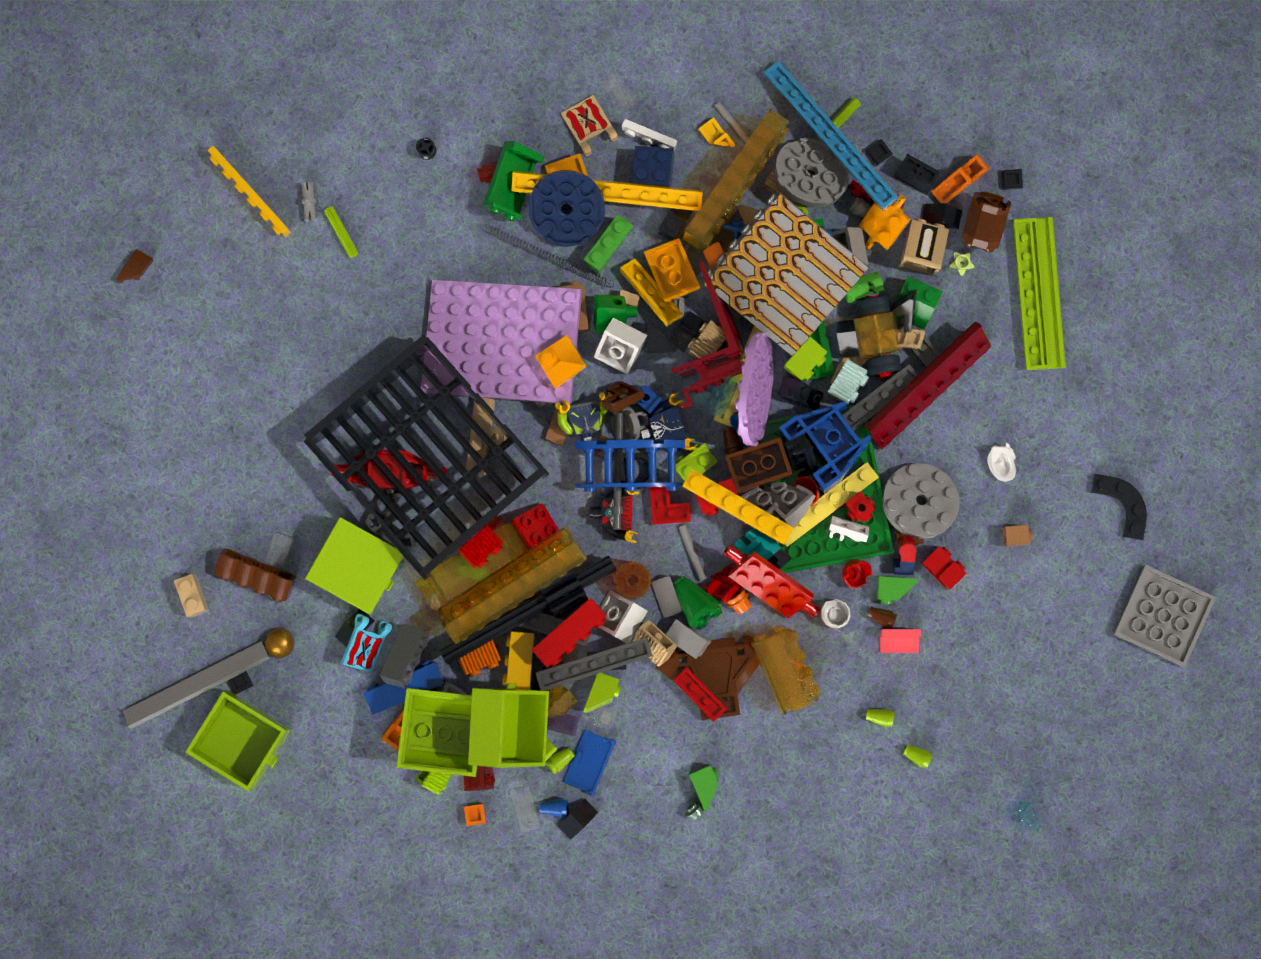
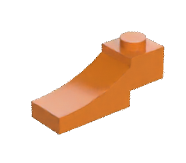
[931,154,991,204]

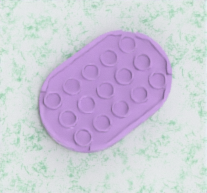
[736,332,774,446]

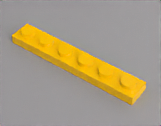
[208,146,291,237]
[682,469,794,545]

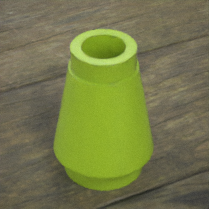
[866,709,895,728]
[903,744,933,768]
[545,747,574,774]

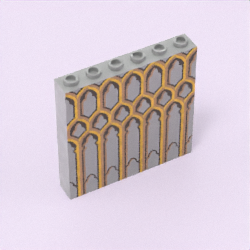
[703,191,868,356]

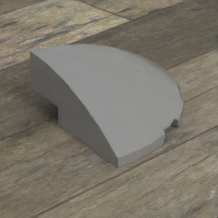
[741,482,815,544]

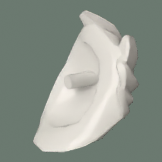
[987,442,1016,482]

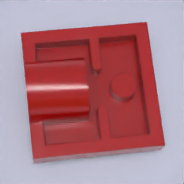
[511,503,562,554]

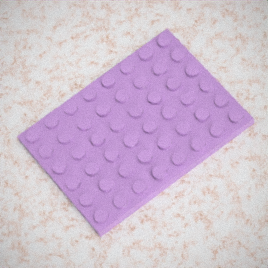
[421,280,582,404]

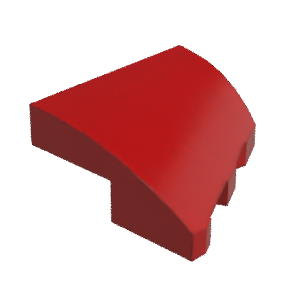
[698,564,742,603]

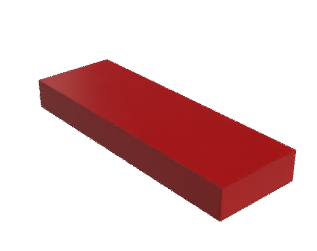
[673,667,727,722]

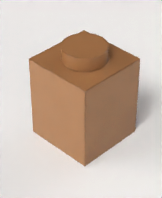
[1002,525,1033,547]

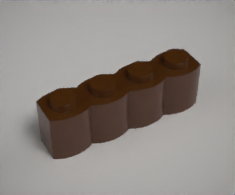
[214,548,296,602]

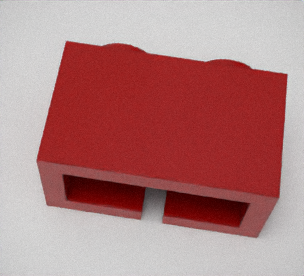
[921,546,967,590]

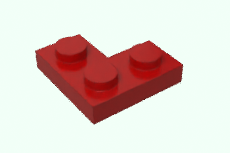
[650,487,691,525]

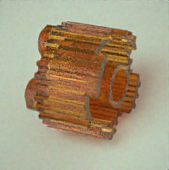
[613,561,652,600]

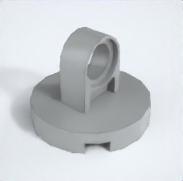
[611,406,649,440]

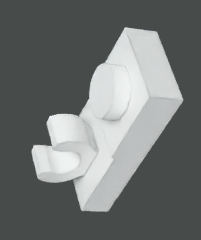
[829,516,869,542]

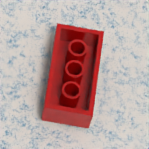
[532,598,607,667]

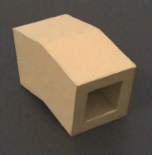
[617,289,641,309]

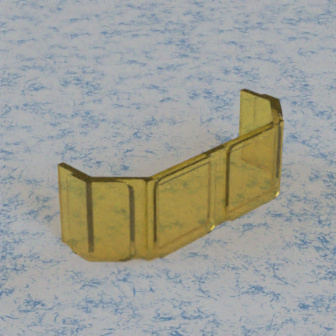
[415,522,529,612]

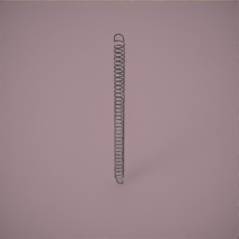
[483,224,614,288]

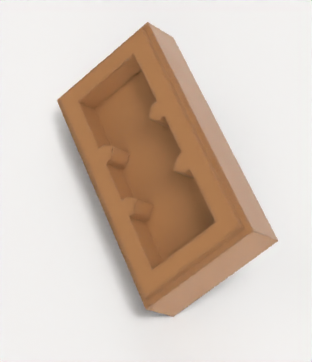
[545,405,567,446]

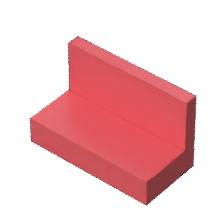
[880,629,921,653]

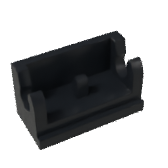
[894,153,940,195]
[785,435,818,476]

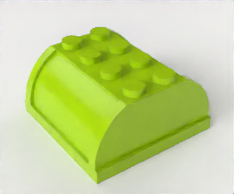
[396,688,477,777]

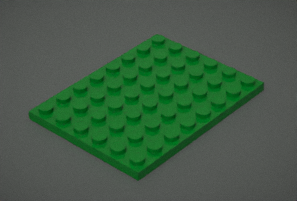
[758,404,894,573]

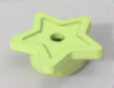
[950,252,974,276]

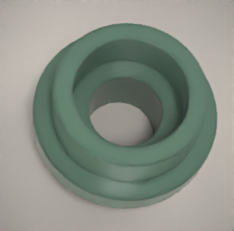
[686,802,704,820]

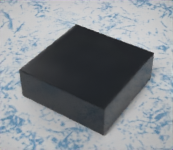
[866,139,893,166]
[1002,169,1023,190]
[229,671,254,695]

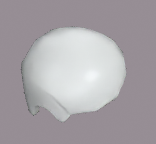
[821,599,851,628]

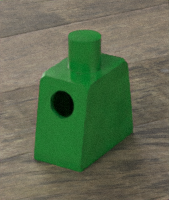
[593,294,638,334]

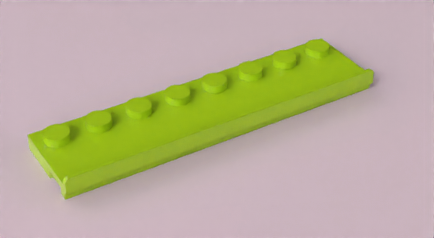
[1013,217,1066,371]

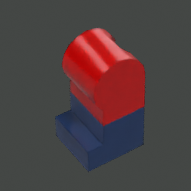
[893,536,916,575]

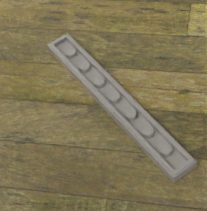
[123,641,270,729]

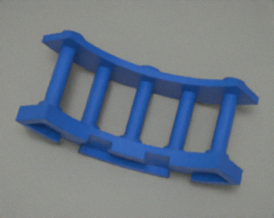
[575,440,685,492]

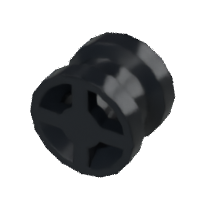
[416,138,437,160]

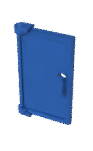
[563,729,616,796]

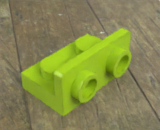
[675,443,718,482]

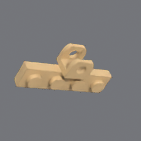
[466,398,507,475]

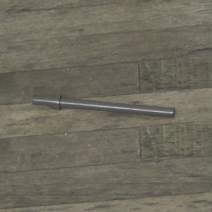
[611,413,623,530]

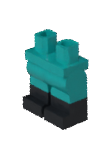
[734,527,791,569]

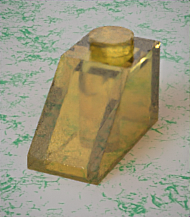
[547,685,578,719]

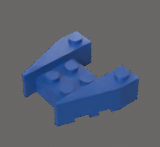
[779,401,871,494]

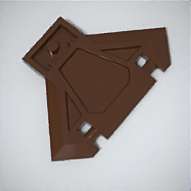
[655,635,769,721]

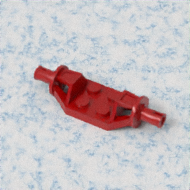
[330,450,447,490]

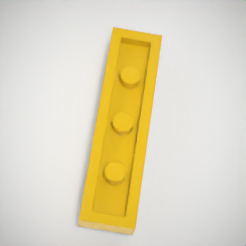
[619,259,683,326]

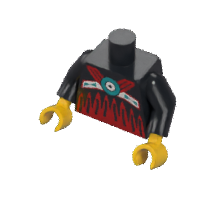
[590,487,639,543]

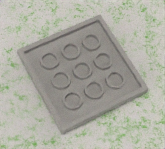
[1113,564,1216,667]

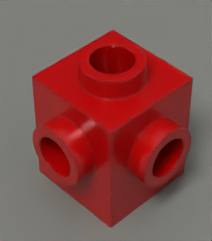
[844,492,875,523]

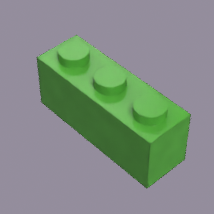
[584,214,633,275]

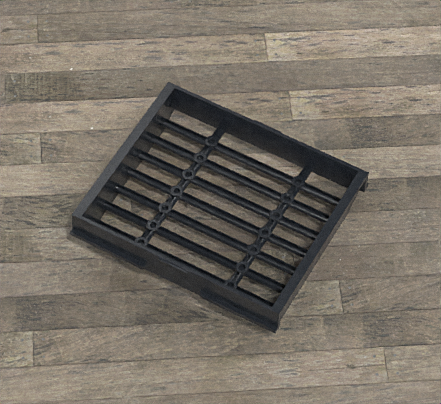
[303,335,549,581]

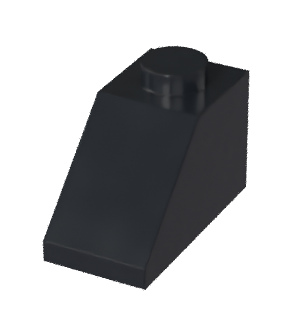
[658,208,694,241]

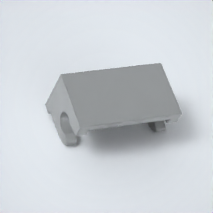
[666,619,711,659]

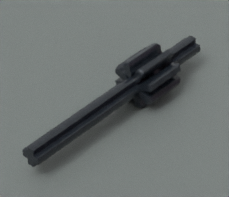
[439,555,617,665]

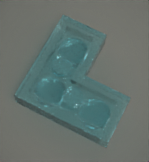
[691,379,738,419]

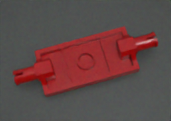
[723,544,821,619]

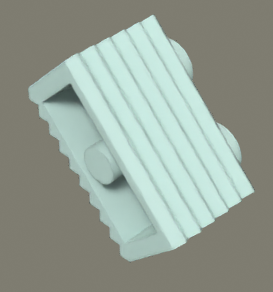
[828,359,869,406]

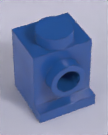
[636,385,662,415]

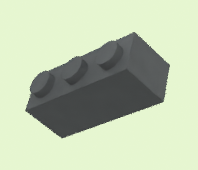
[380,624,428,689]

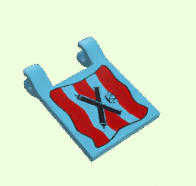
[341,614,392,673]

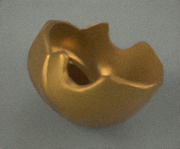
[265,627,294,658]

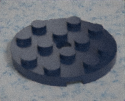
[529,170,605,247]

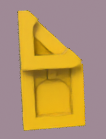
[698,117,735,147]

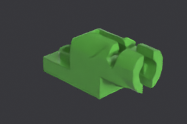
[844,272,884,303]

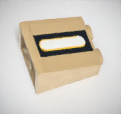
[899,218,949,276]

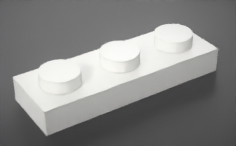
[622,119,677,151]

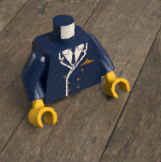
[640,393,696,452]

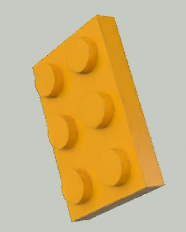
[644,238,700,303]

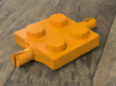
[859,194,911,250]

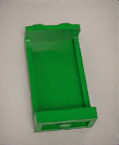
[483,141,545,222]

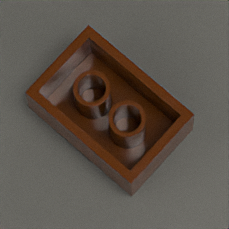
[725,438,793,494]

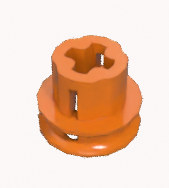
[727,586,752,614]

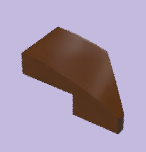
[117,249,153,283]

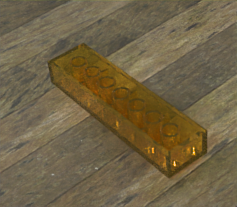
[682,108,789,253]
[437,526,587,644]

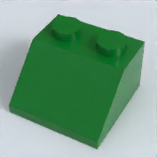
[890,276,943,329]

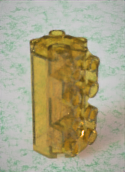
[751,625,821,715]

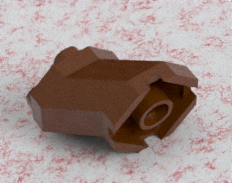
[961,192,1011,253]

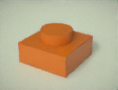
[464,803,486,826]

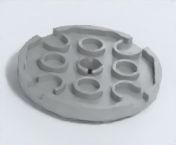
[774,138,849,207]
[882,463,960,539]

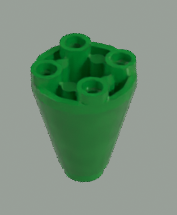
[673,576,723,631]

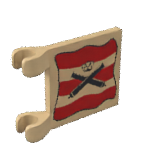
[561,95,618,157]

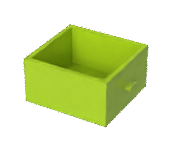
[304,517,403,615]
[468,683,549,768]
[185,691,292,791]

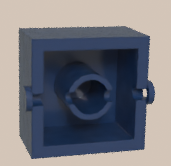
[631,146,675,187]

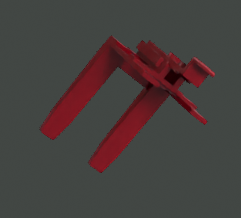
[671,262,746,409]

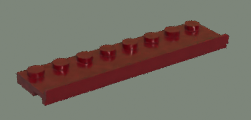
[864,321,992,450]

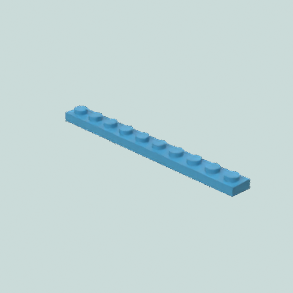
[764,61,898,211]

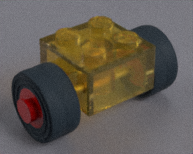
[854,295,902,378]

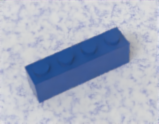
[364,660,446,715]

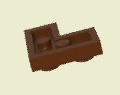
[602,381,644,413]

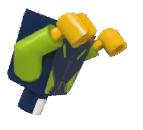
[555,392,612,441]

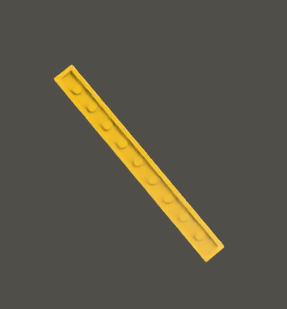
[512,171,703,211]

